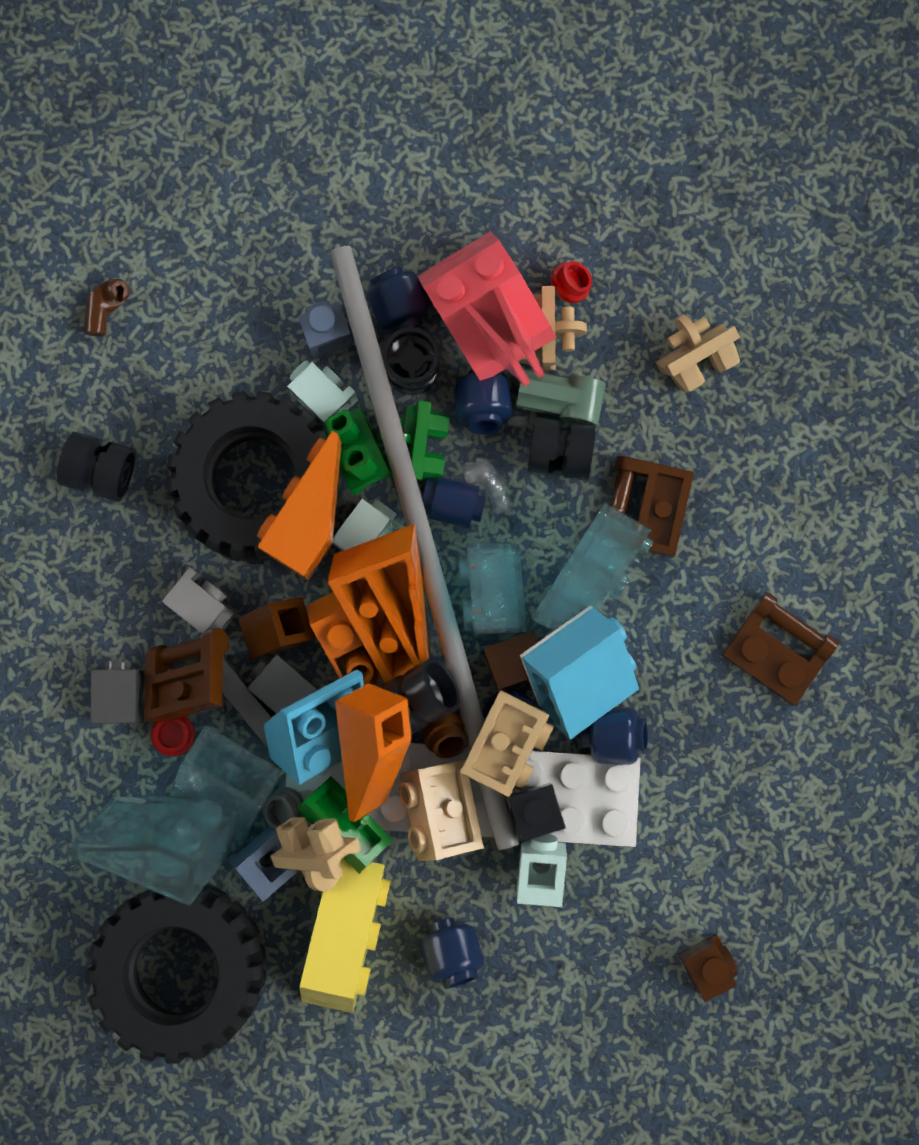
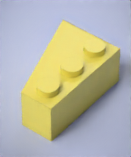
[300,858,391,1013]

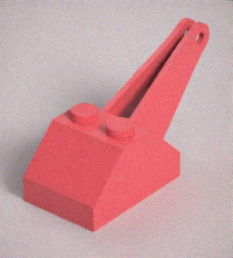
[417,231,556,387]

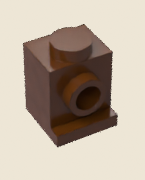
[678,934,738,1002]

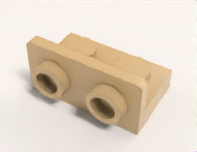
[460,690,554,797]
[399,760,484,861]

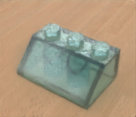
[531,501,654,631]

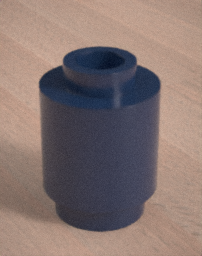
[422,477,486,529]

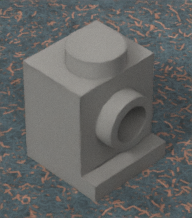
[162,567,235,634]

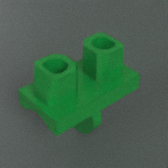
[376,400,450,481]
[322,407,392,496]

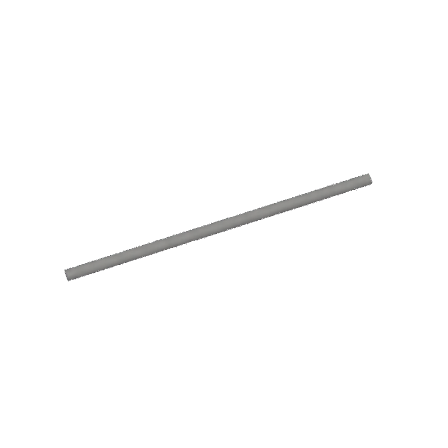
[330,246,519,850]

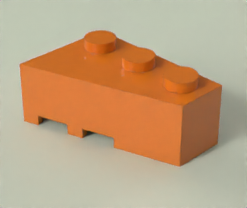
[328,524,431,682]

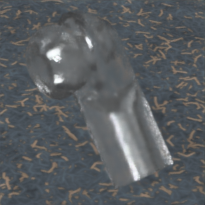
[462,458,512,516]

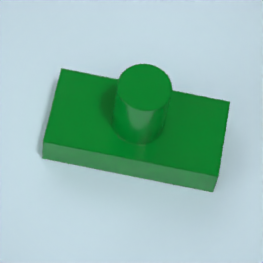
[297,776,393,874]

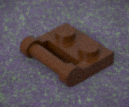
[598,456,694,558]
[721,591,839,706]
[143,628,229,724]

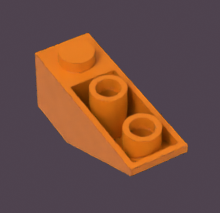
[257,431,342,580]
[306,592,385,687]
[335,683,411,822]

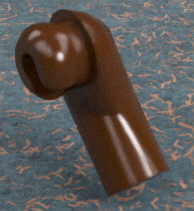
[84,279,130,337]

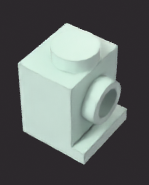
[287,360,358,426]
[333,499,396,551]
[517,834,567,907]

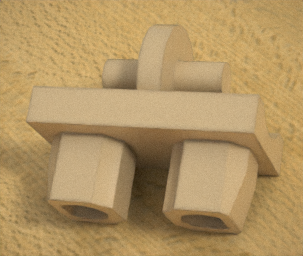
[519,286,587,372]
[655,314,740,393]
[271,817,361,891]

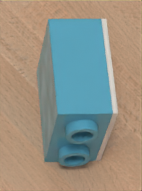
[520,605,639,740]

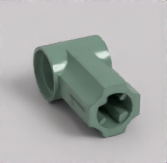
[516,370,606,427]

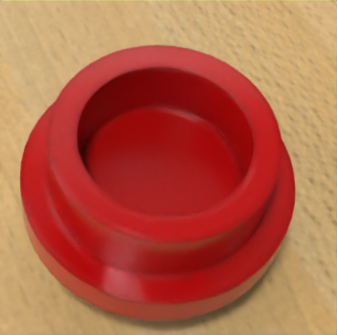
[551,261,592,304]
[151,716,196,757]

